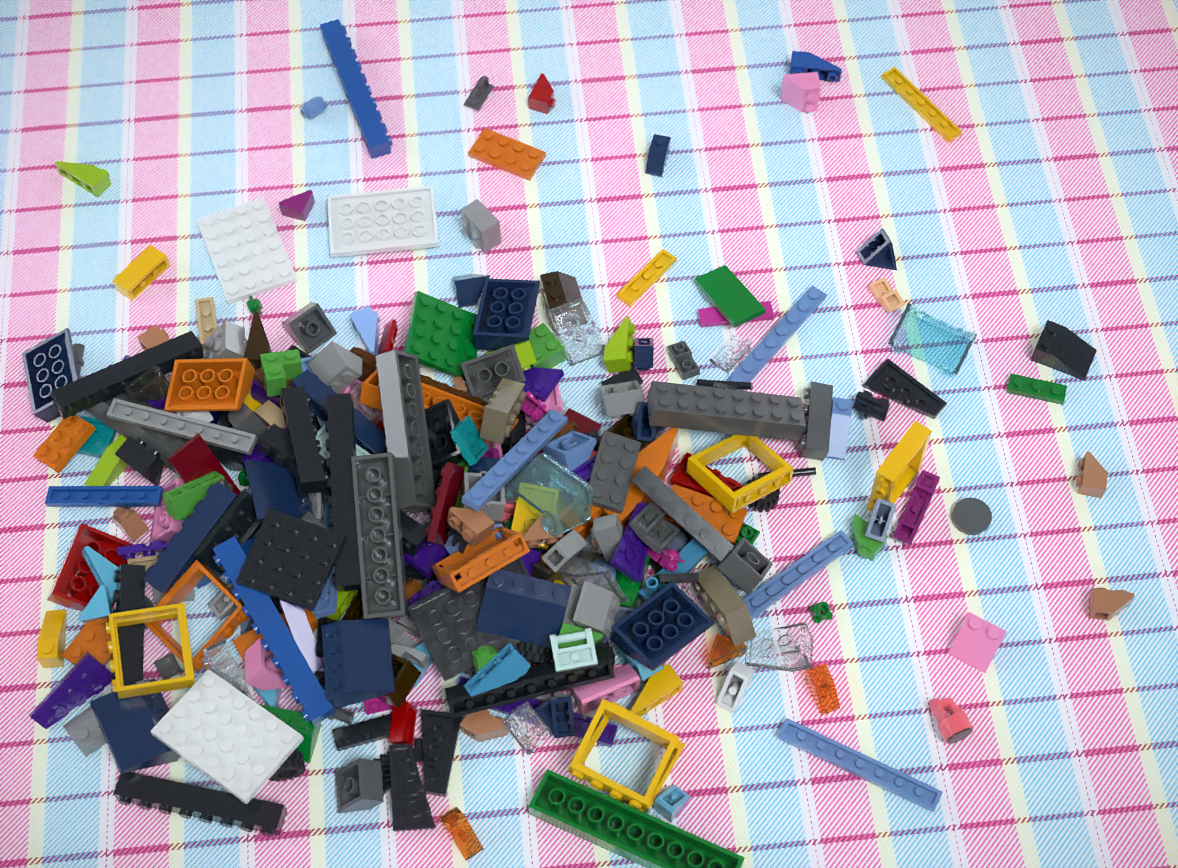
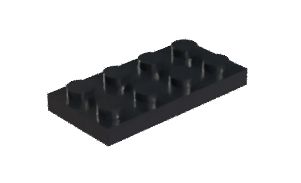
[193,489,262,576]

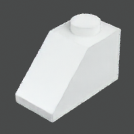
[716,661,756,713]

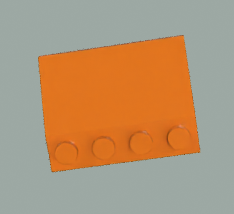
[164,358,255,412]

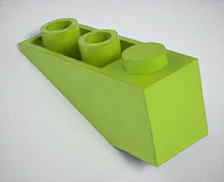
[604,316,636,373]

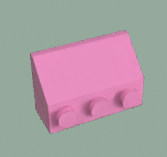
[150,477,192,543]
[572,663,640,715]

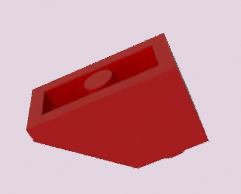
[528,73,556,114]

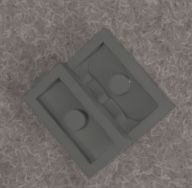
[629,503,681,555]

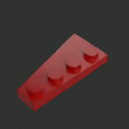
[670,452,744,498]

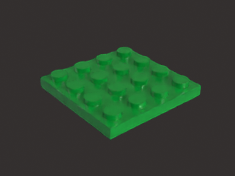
[404,290,478,382]

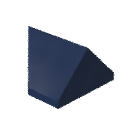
[856,228,897,271]
[453,274,491,308]
[631,402,667,442]
[531,696,575,738]

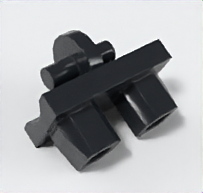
[852,390,890,422]

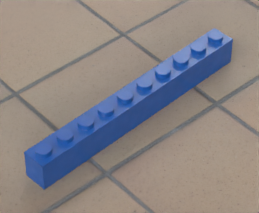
[320,19,393,159]
[212,536,336,726]

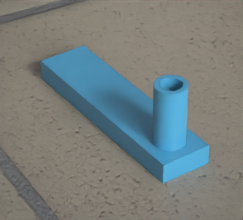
[638,538,708,601]

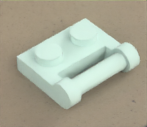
[550,627,598,672]

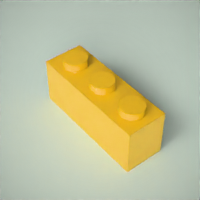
[112,245,170,301]

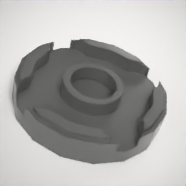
[952,497,992,535]

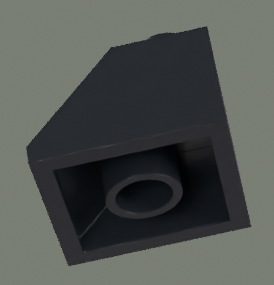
[115,436,165,486]

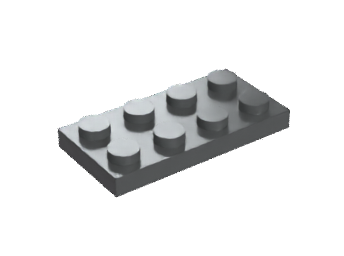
[583,430,641,514]

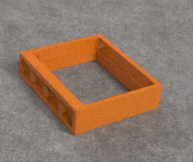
[431,527,530,593]
[144,560,247,672]

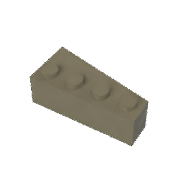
[480,378,527,444]
[693,565,757,647]

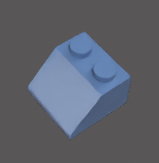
[543,430,597,474]

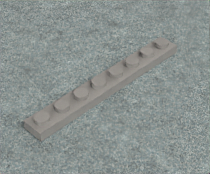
[106,398,258,455]

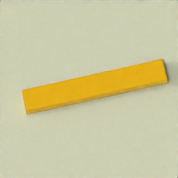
[881,67,962,143]

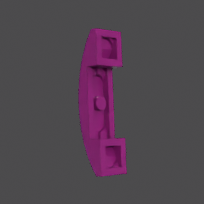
[893,470,940,545]

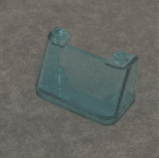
[888,303,978,378]
[504,453,594,537]

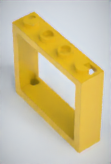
[867,421,932,512]
[686,434,794,513]
[106,603,195,699]
[568,699,679,810]
[579,701,686,813]

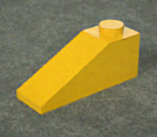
[37,609,67,668]
[631,663,683,717]

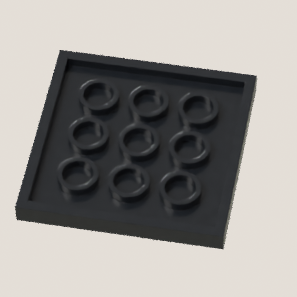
[236,508,346,612]

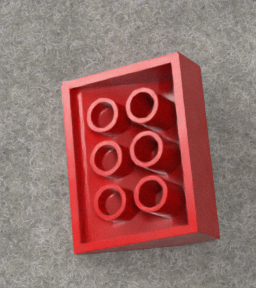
[47,523,134,611]

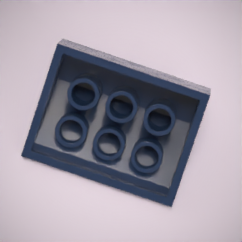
[473,278,540,350]
[22,328,79,423]
[244,460,314,523]
[475,569,572,649]
[610,581,715,671]
[321,619,396,709]
[90,678,181,774]

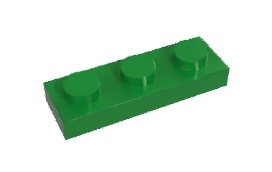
[1006,373,1067,405]

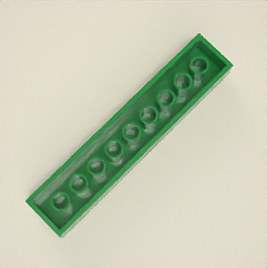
[528,769,745,868]

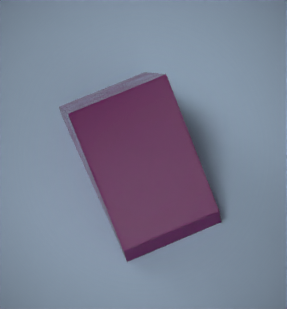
[278,189,315,221]

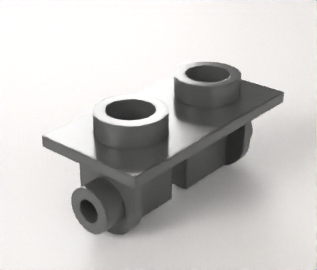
[464,76,494,111]

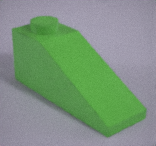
[162,471,225,521]

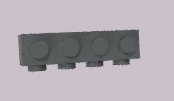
[799,381,833,461]

